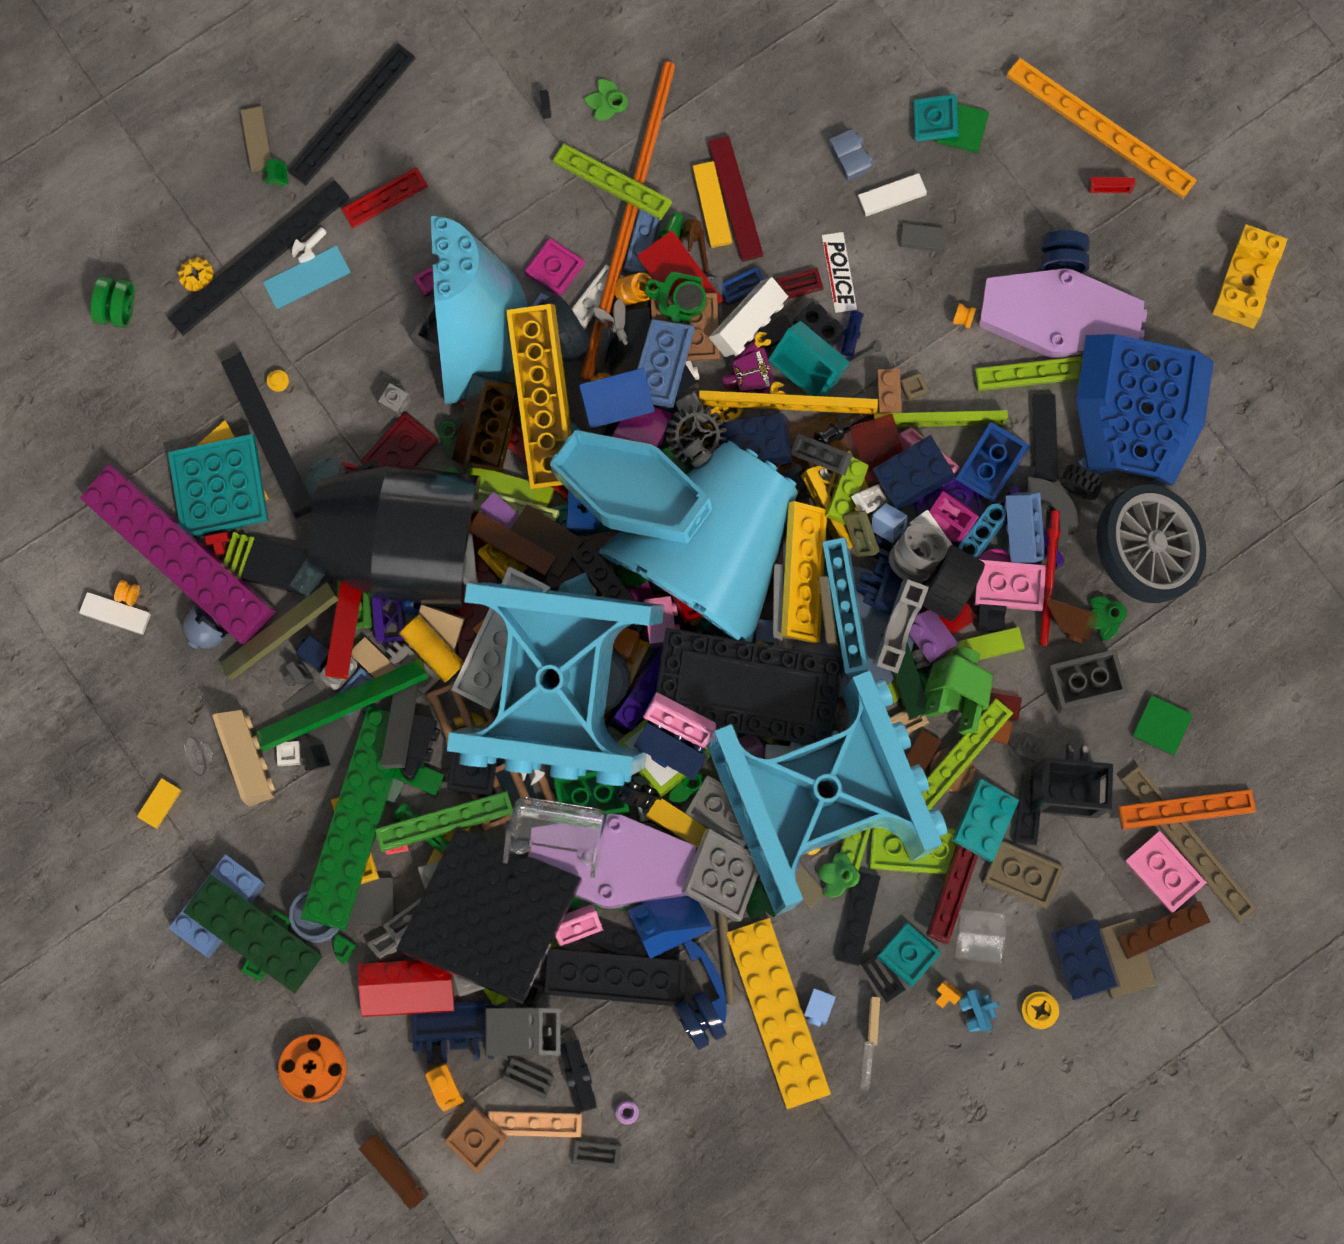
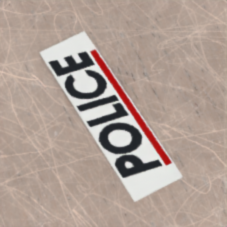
[822,232,857,313]

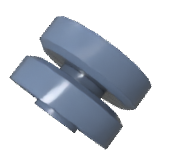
[289,890,340,943]

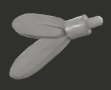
[593,299,627,345]

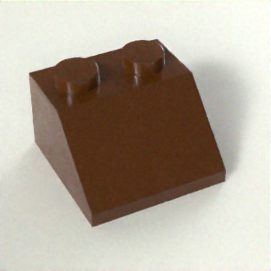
[1047,598,1098,644]

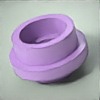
[616,1101,639,1125]

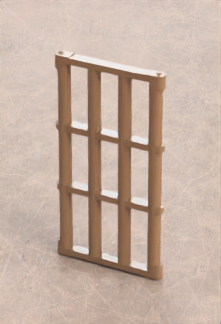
[426,683,558,832]

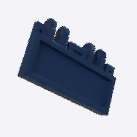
[855,535,903,615]
[412,1000,505,1064]

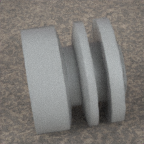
[889,523,948,583]

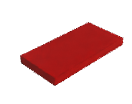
[637,230,724,305]

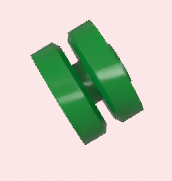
[91,276,135,328]

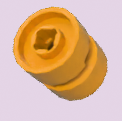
[614,273,655,305]

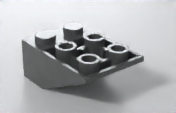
[485,1008,560,1056]

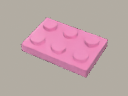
[975,560,1046,611]
[1125,831,1206,914]

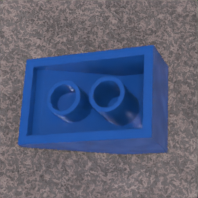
[956,422,1030,502]
[627,896,713,959]

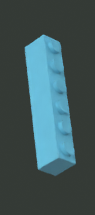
[823,538,871,678]

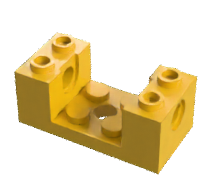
[1212,224,1288,329]

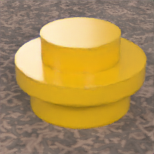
[267,370,289,392]

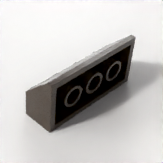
[452,374,519,472]

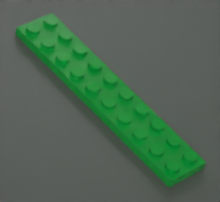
[301,706,397,931]

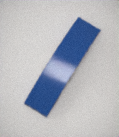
[683,940,727,1025]

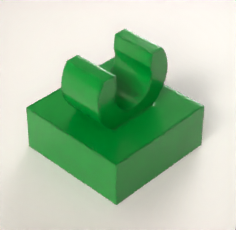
[262,158,288,187]

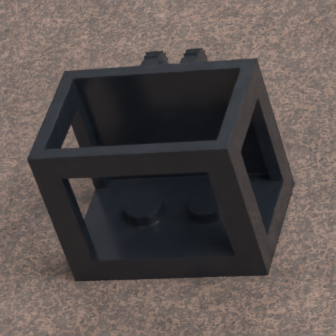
[1030,744,1113,819]

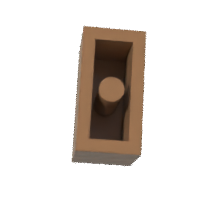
[876,369,902,413]

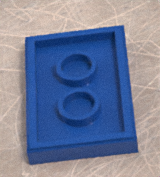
[578,368,655,429]

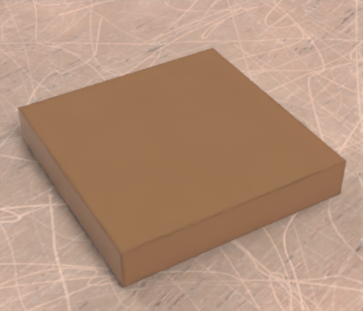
[443,1107,509,1174]

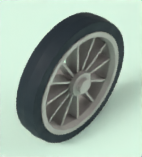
[1096,485,1206,603]

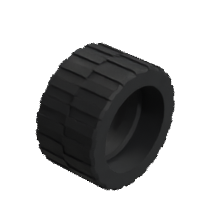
[922,545,985,622]

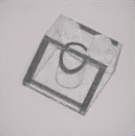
[955,909,1007,963]

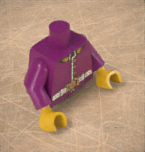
[721,332,785,395]

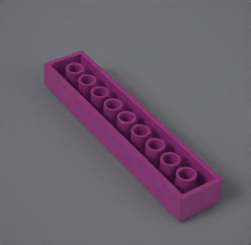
[80,464,277,644]

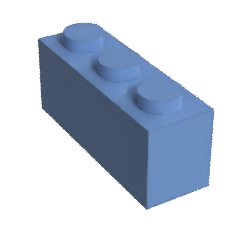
[1005,492,1045,563]

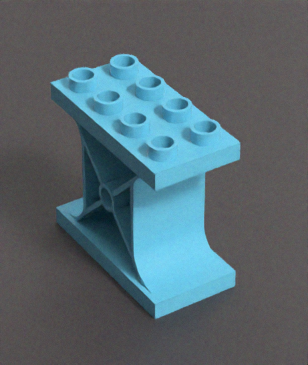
[447,582,665,786]
[707,671,947,916]

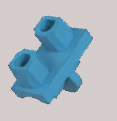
[958,989,1000,1032]

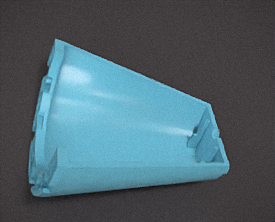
[431,216,528,404]
[597,441,798,642]

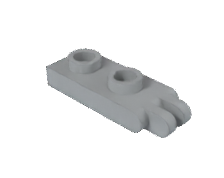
[385,641,441,695]

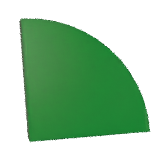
[333,933,357,965]

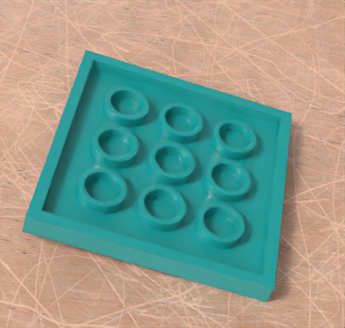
[168,434,269,537]

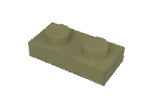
[843,510,880,557]

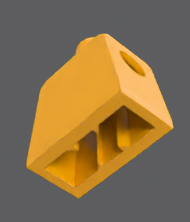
[425,1062,465,1112]

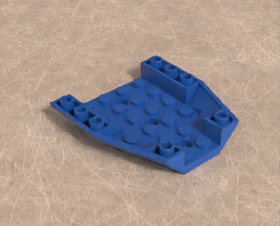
[1076,334,1214,486]

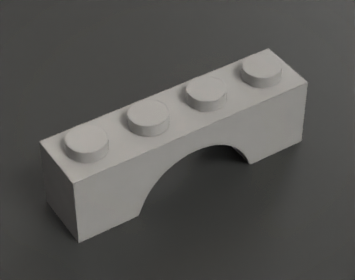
[873,578,929,673]

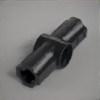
[560,1039,597,1113]

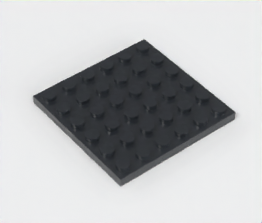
[396,827,582,1004]

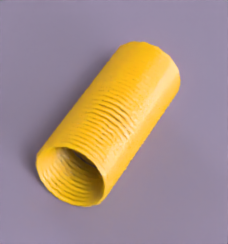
[399,615,464,683]

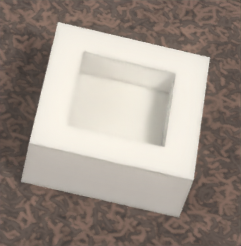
[276,741,301,766]

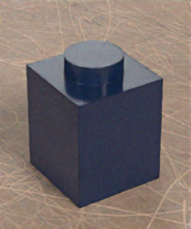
[296,636,329,674]

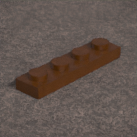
[1117,901,1210,959]

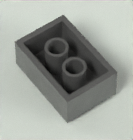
[1047,649,1128,714]

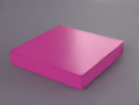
[524,238,585,296]

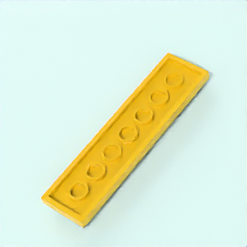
[727,918,831,1110]

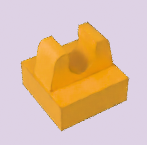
[936,979,963,1008]

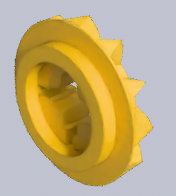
[178,257,213,291]
[1021,992,1059,1029]

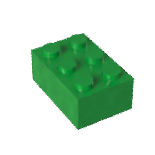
[554,771,630,823]

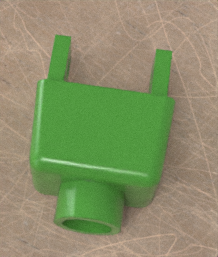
[924,647,993,735]

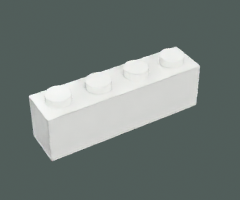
[709,277,788,357]

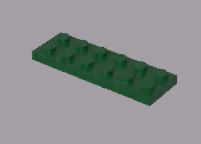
[183,875,323,994]

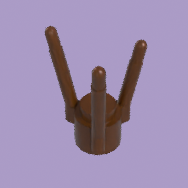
[679,219,709,274]

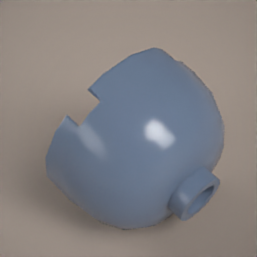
[182,607,228,649]

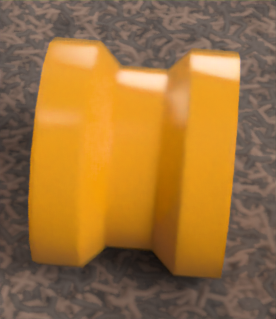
[953,303,976,329]
[114,580,140,606]

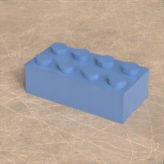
[169,854,265,958]

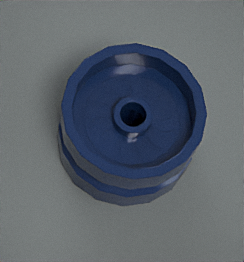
[1041,230,1089,273]
[674,990,727,1051]

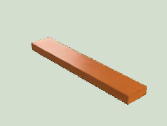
[1117,789,1256,830]

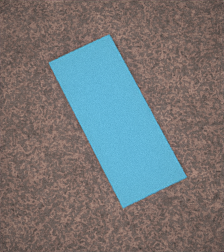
[263,245,351,309]

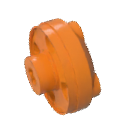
[278,1034,348,1103]

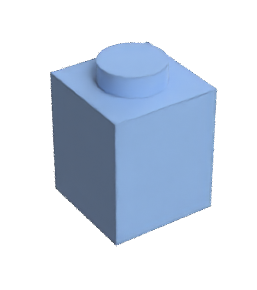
[871,503,907,543]
[804,989,836,1027]

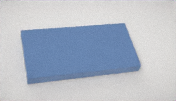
[637,319,695,408]

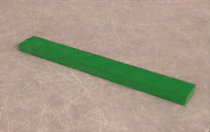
[256,658,429,752]

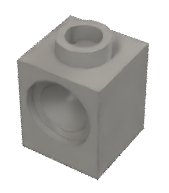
[378,383,411,419]

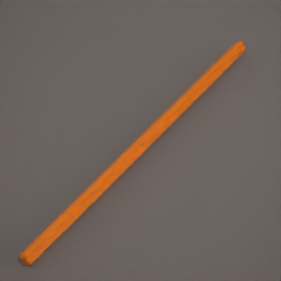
[581,61,675,381]

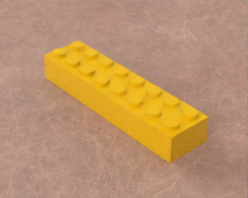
[506,304,572,489]

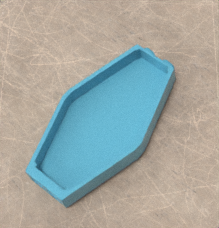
[550,430,713,544]

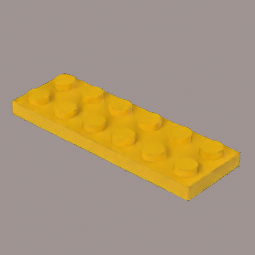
[781,501,827,643]

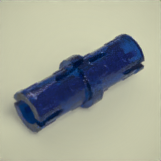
[840,311,864,357]

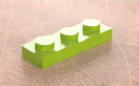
[825,457,869,526]

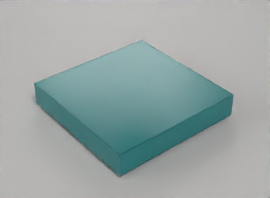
[913,94,959,142]
[877,922,942,988]

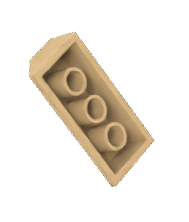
[212,710,276,807]

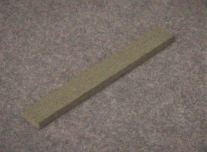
[1120,765,1257,923]

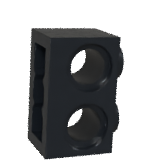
[793,301,844,347]

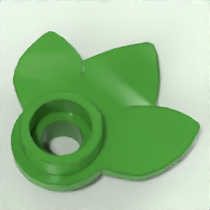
[585,79,628,120]
[818,853,860,898]

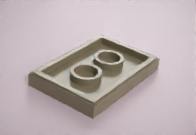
[818,576,842,653]
[983,841,1064,910]
[1102,919,1156,999]

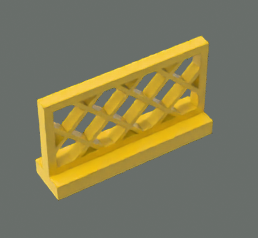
[801,451,880,550]

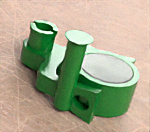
[645,272,707,324]

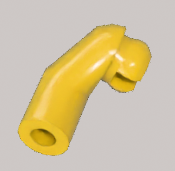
[453,712,486,729]

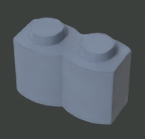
[828,129,873,182]

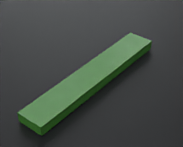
[375,791,514,852]

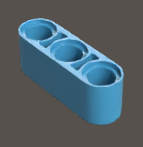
[959,504,1006,559]

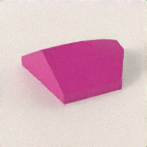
[929,491,979,542]

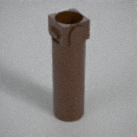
[359,1134,429,1209]

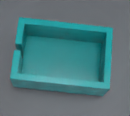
[768,321,850,397]

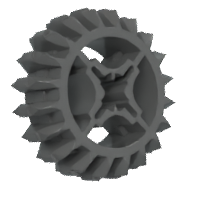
[666,404,726,465]

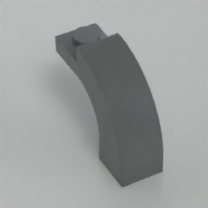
[1025,477,1078,552]

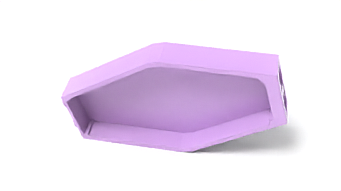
[979,269,1147,359]
[528,814,697,909]

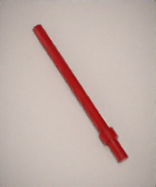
[1039,510,1061,646]

